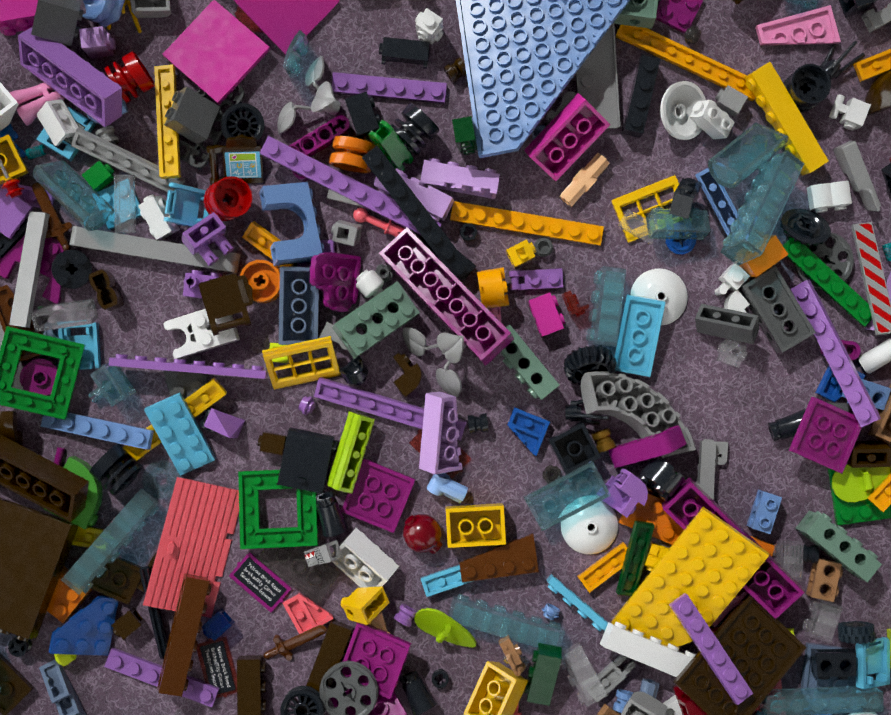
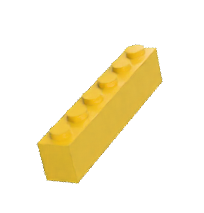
[744,62,829,176]

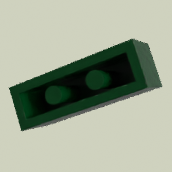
[452,116,477,155]
[524,643,562,706]

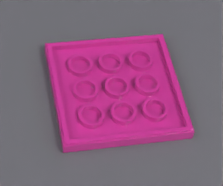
[162,0,271,105]
[233,0,340,56]

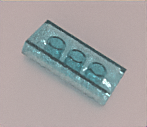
[708,123,788,188]
[33,160,115,231]
[524,461,611,531]

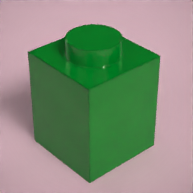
[82,160,116,192]

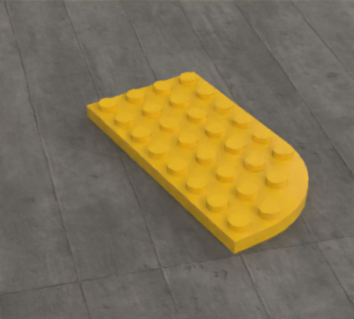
[611,506,769,647]

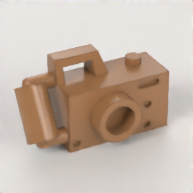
[499,635,526,676]

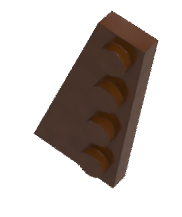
[0,285,43,363]

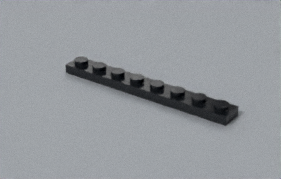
[362,146,472,280]

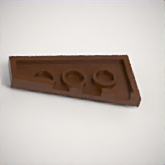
[459,533,539,582]

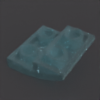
[283,30,310,78]

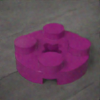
[20,359,58,396]

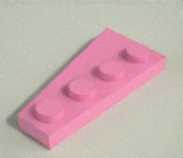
[755,5,841,46]

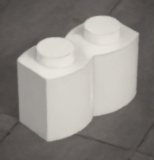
[807,181,852,213]

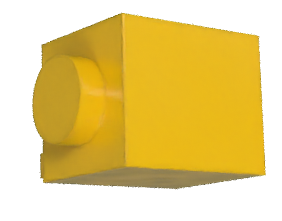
[505,239,537,268]

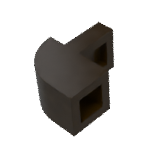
[393,353,422,397]

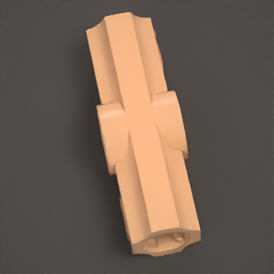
[559,153,610,207]

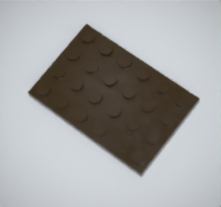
[673,593,807,715]

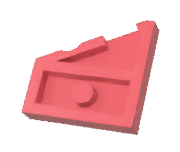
[282,593,334,634]

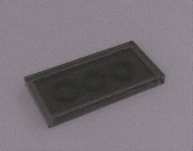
[257,546,341,604]

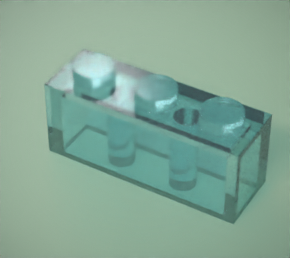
[646,207,711,240]

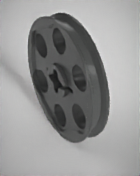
[794,232,854,289]
[320,661,379,715]

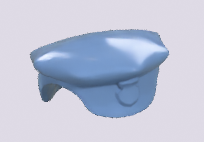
[82,0,125,28]

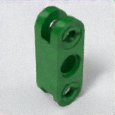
[368,120,414,171]

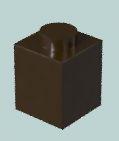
[257,431,287,455]
[111,607,146,640]

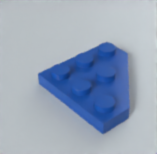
[49,596,118,656]

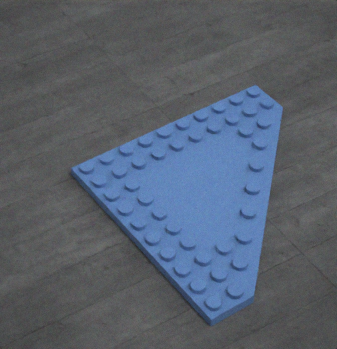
[456,0,630,158]

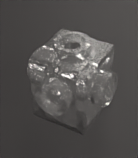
[716,339,747,368]

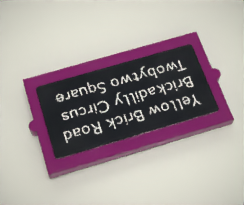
[229,552,292,612]

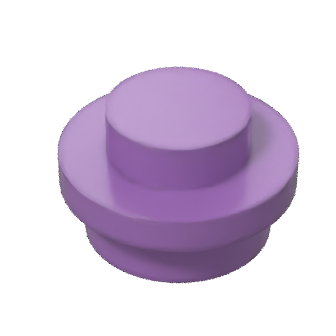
[299,396,316,415]

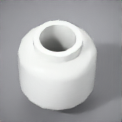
[356,269,384,298]

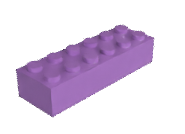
[18,27,122,127]

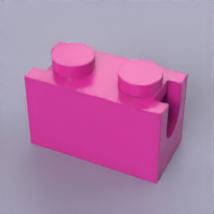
[527,293,565,337]

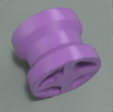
[394,604,417,627]

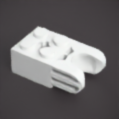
[163,309,240,359]

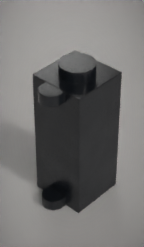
[379,37,430,69]

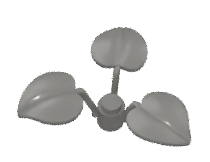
[277,55,341,136]
[403,327,466,397]

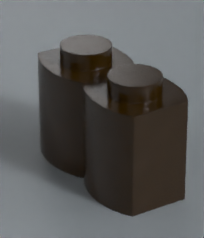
[89,269,124,311]

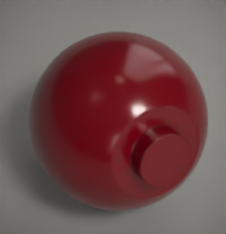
[403,514,442,554]

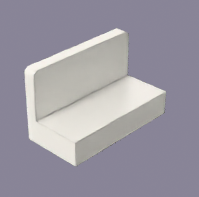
[37,99,78,146]

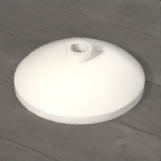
[660,81,706,140]
[630,269,688,326]
[561,497,618,554]

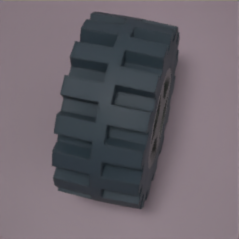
[838,621,875,644]

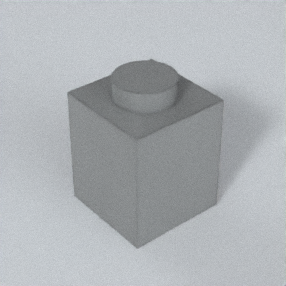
[715,85,748,117]

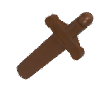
[32,183,73,251]
[263,625,327,661]

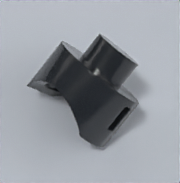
[339,356,368,385]

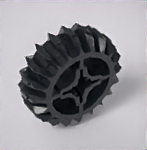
[564,344,616,385]

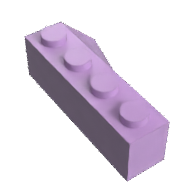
[420,158,500,199]
[374,168,454,221]
[419,392,462,474]

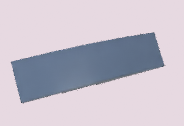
[39,660,86,715]

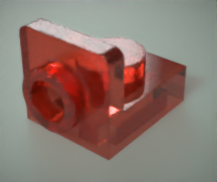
[561,290,590,317]

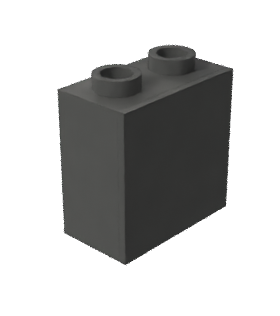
[31,0,84,46]
[164,87,219,144]

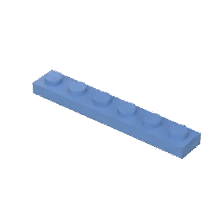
[41,412,154,450]

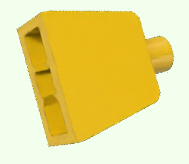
[341,586,390,625]

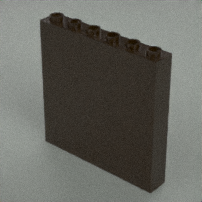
[0,497,79,641]

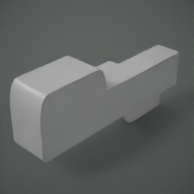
[833,141,881,211]
[695,439,728,500]

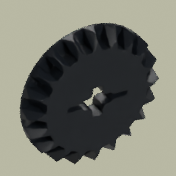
[780,209,831,247]

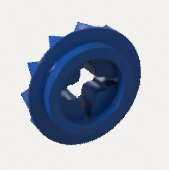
[665,224,696,255]

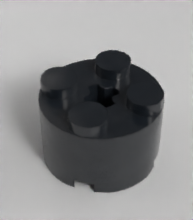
[51,250,92,289]
[638,457,685,502]

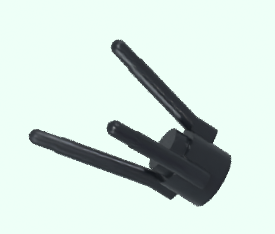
[820,41,865,80]
[565,399,609,425]

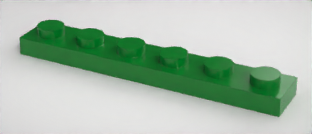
[783,238,872,327]

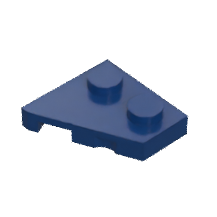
[815,365,866,402]
[507,407,550,456]

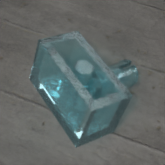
[89,363,136,407]

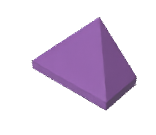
[204,408,245,438]

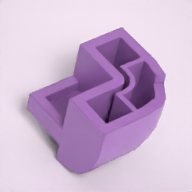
[597,469,648,518]

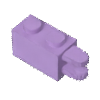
[79,26,116,59]

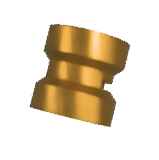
[591,428,616,453]

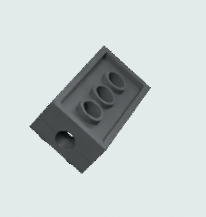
[738,266,816,353]

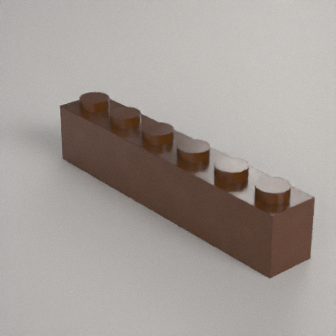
[157,573,212,697]

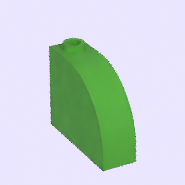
[44,456,102,529]

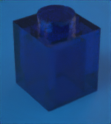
[202,608,234,641]

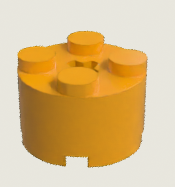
[477,267,509,309]

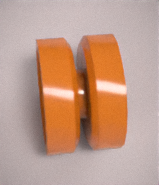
[329,136,376,173]
[239,260,280,303]

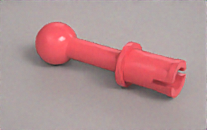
[353,208,405,237]

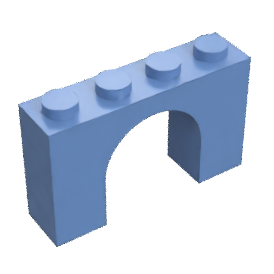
[259,182,324,266]

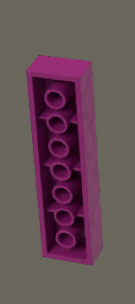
[379,227,514,366]
[662,477,805,619]

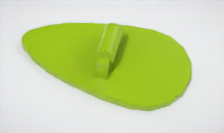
[832,464,891,502]
[414,608,477,648]

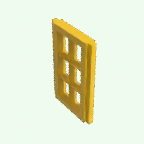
[611,175,692,243]
[262,336,341,390]

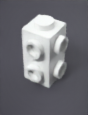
[415,8,444,45]
[689,100,735,139]
[138,194,180,240]

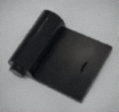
[277,427,338,494]

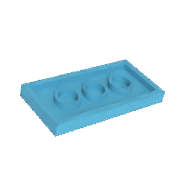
[614,294,666,377]
[144,392,215,476]

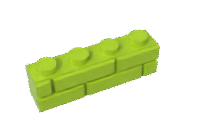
[327,411,375,494]

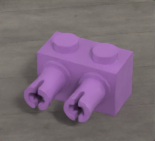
[181,212,234,266]
[183,270,222,299]

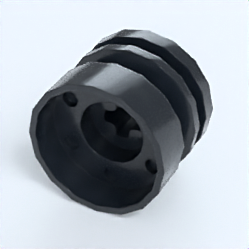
[783,64,831,113]
[390,103,439,155]
[89,444,143,496]

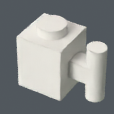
[829,95,871,130]
[715,263,750,296]

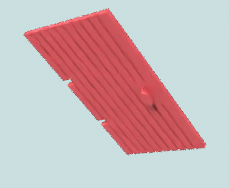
[143,477,239,618]

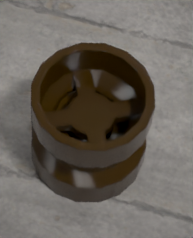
[443,57,467,84]

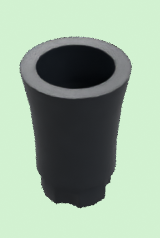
[768,408,806,441]
[316,492,348,537]
[400,670,437,715]

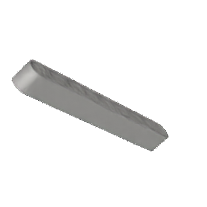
[69,226,241,274]

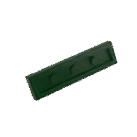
[616,521,655,596]

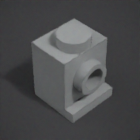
[331,220,363,246]

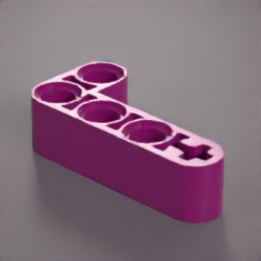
[289,115,351,182]
[608,425,687,468]

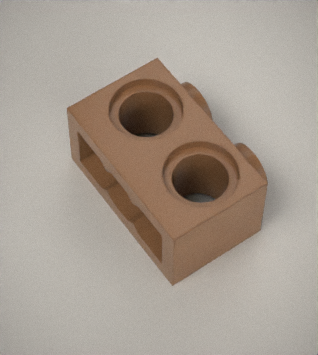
[806,558,843,602]

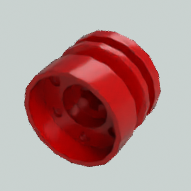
[104,51,155,103]
[203,176,253,221]

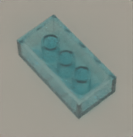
[586,266,626,348]

